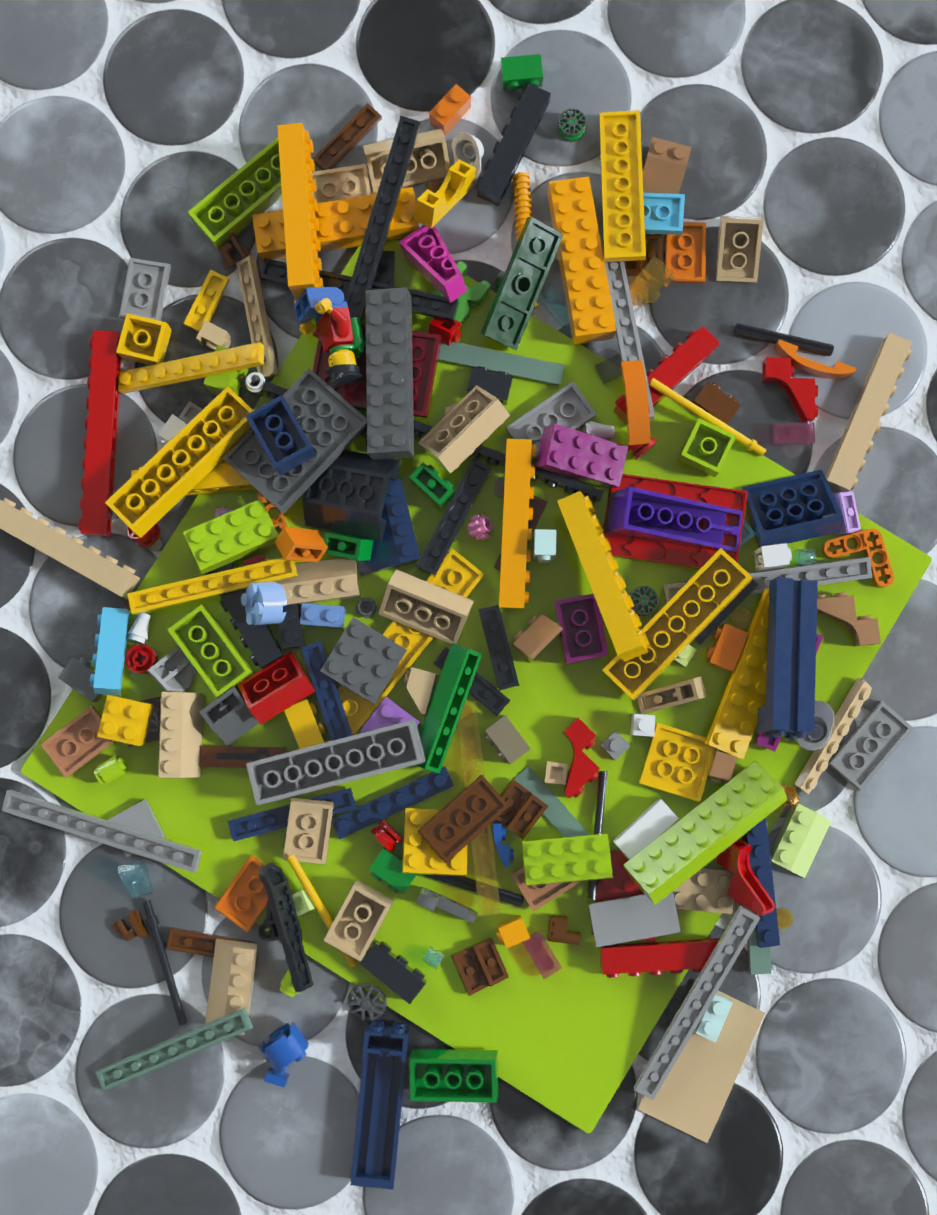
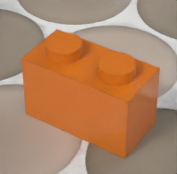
[429,84,471,136]
[275,527,328,563]
[705,623,748,673]

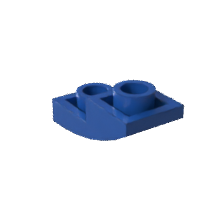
[493,822,514,867]

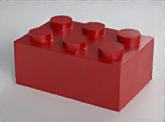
[238,651,315,725]

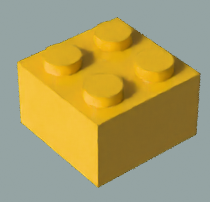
[116,313,172,365]
[97,695,154,746]

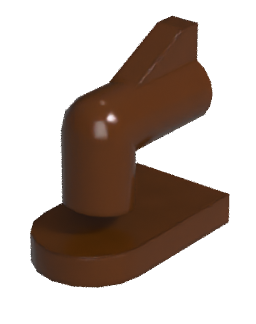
[219,233,251,269]
[111,910,148,941]

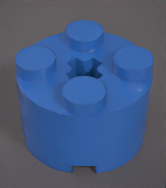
[258,1022,309,1074]

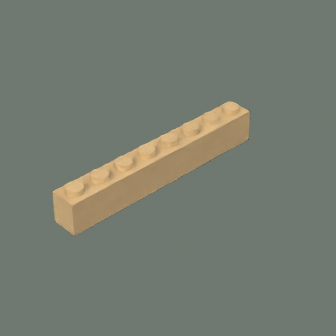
[825,332,912,492]
[0,498,140,599]

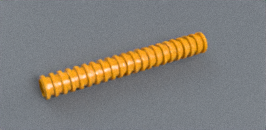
[512,172,539,310]

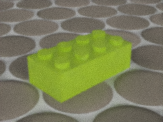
[183,499,278,575]
[167,604,255,698]
[522,834,613,886]

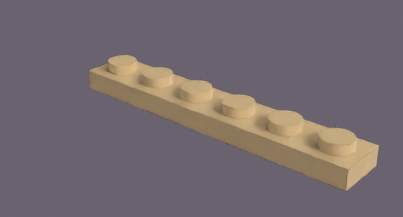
[236,256,278,380]
[794,678,872,794]

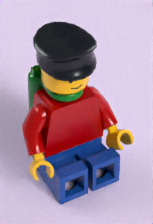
[294,287,366,387]

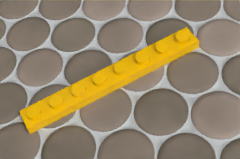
[118,342,264,394]
[127,557,298,615]

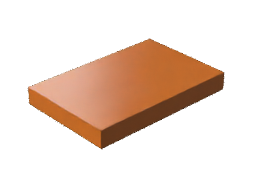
[664,222,706,284]
[214,855,268,933]

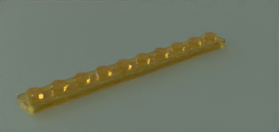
[457,701,501,916]

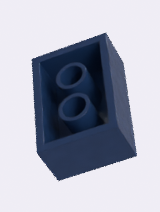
[245,395,317,476]

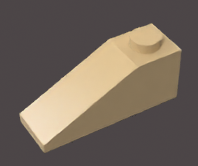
[637,677,707,714]

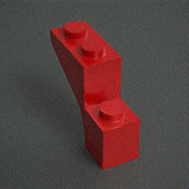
[762,357,818,424]
[562,717,600,799]
[716,839,775,916]

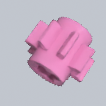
[467,514,493,540]

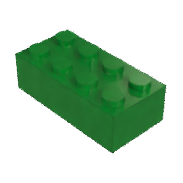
[409,1049,498,1103]

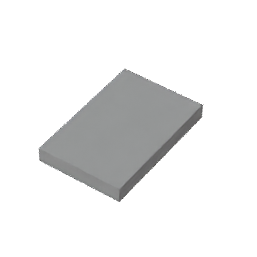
[119,258,171,321]

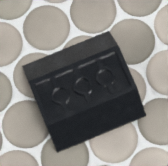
[302,450,402,541]

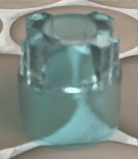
[795,549,816,566]
[422,947,445,970]

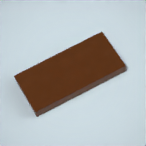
[417,774,510,864]

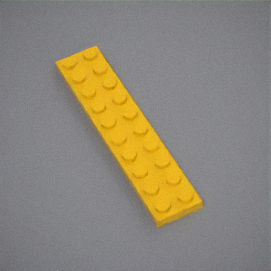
[320,548,485,735]

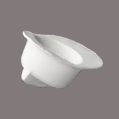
[452,132,484,181]
[797,701,834,751]

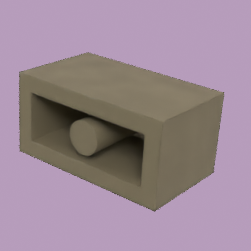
[484,715,531,764]

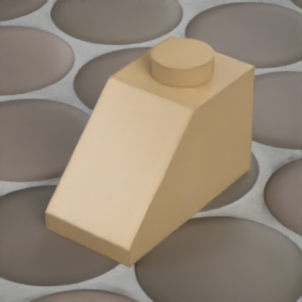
[404,667,437,715]

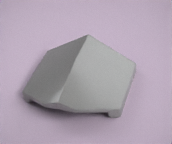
[147,645,196,692]

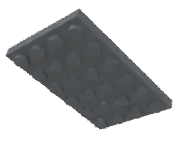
[223,368,367,514]

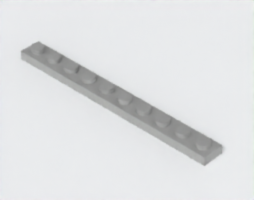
[599,229,655,420]
[663,557,872,605]
[2,790,202,873]
[634,906,760,1100]

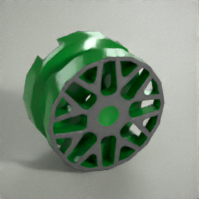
[557,108,587,142]
[629,586,658,616]

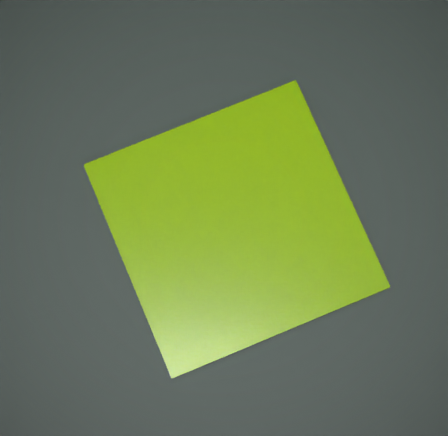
[21,238,932,1133]

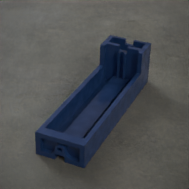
[757,577,818,740]
[350,1020,410,1190]

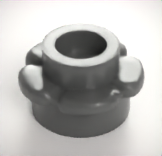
[356,598,377,618]

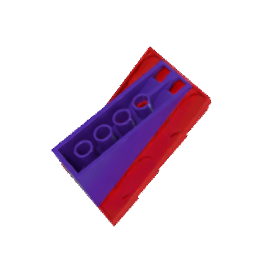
[602,474,748,569]

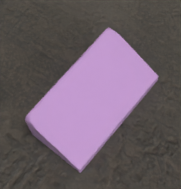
[833,491,861,536]

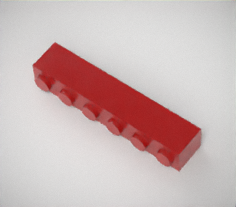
[613,326,720,425]
[599,938,720,978]

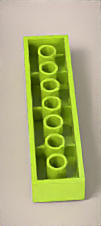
[623,761,787,905]

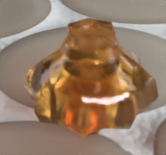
[780,784,800,807]

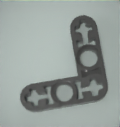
[416,887,478,923]

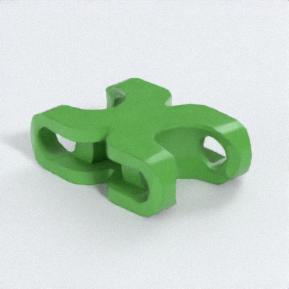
[432,261,491,326]

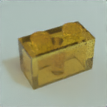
[629,256,674,305]

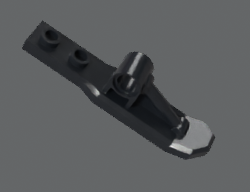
[258,863,314,993]

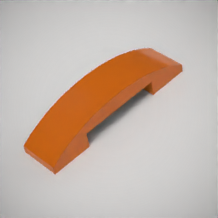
[774,339,857,379]
[621,360,650,446]

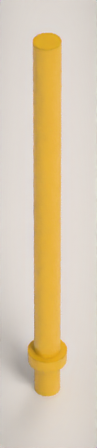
[649,378,766,456]

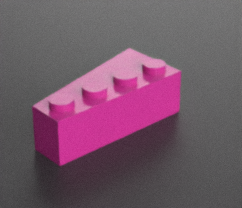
[399,225,467,303]

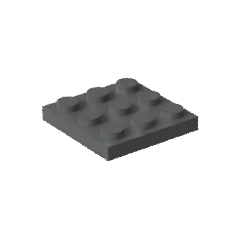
[320,617,407,704]

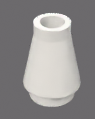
[245,372,265,395]
[583,421,614,439]
[127,613,151,644]

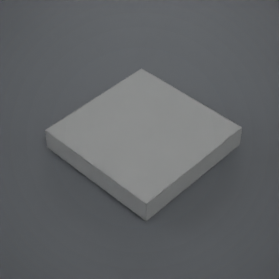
[108,799,165,857]

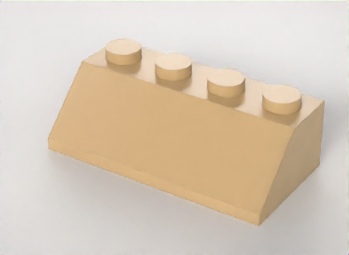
[363,128,450,193]
[418,385,510,474]
[276,558,361,606]
[379,569,474,644]
[158,692,203,778]
[205,939,259,1035]

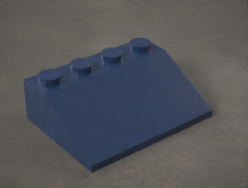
[742,470,843,548]
[357,478,421,576]

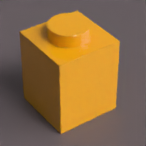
[496,916,530,948]

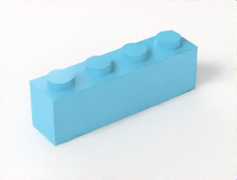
[90,607,129,696]

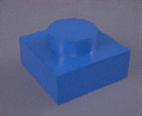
[264,1068,289,1088]

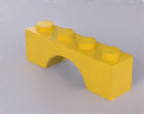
[414,160,476,228]

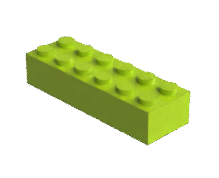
[188,137,282,250]

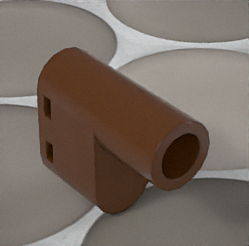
[547,915,581,945]

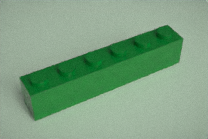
[415,643,482,773]

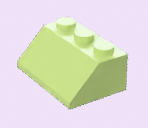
[770,803,831,878]

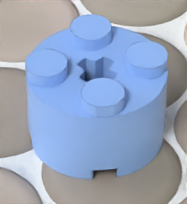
[241,582,287,625]

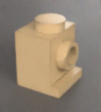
[196,321,231,350]

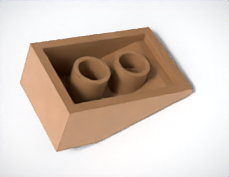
[642,137,692,194]
[512,614,563,663]

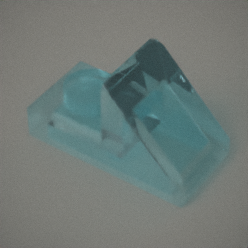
[118,861,153,899]

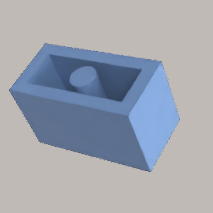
[300,603,346,629]

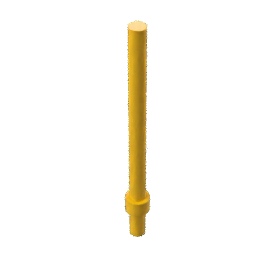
[286,854,358,967]

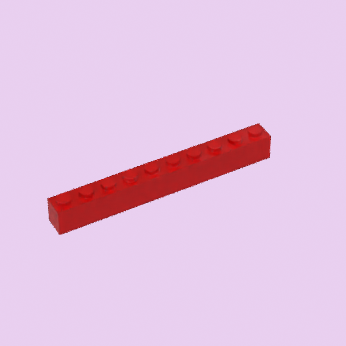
[78,330,122,537]

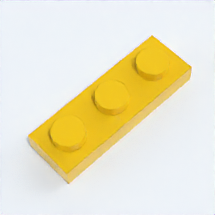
[184,270,230,332]

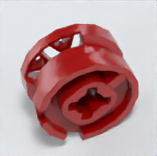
[627,436,658,461]
[127,523,161,548]
[126,644,158,674]
[370,819,403,852]

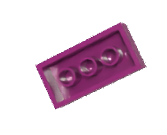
[535,424,628,489]

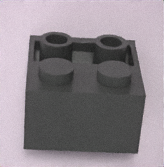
[200,687,259,746]

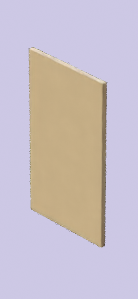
[637,979,765,1143]

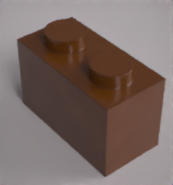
[692,381,741,424]

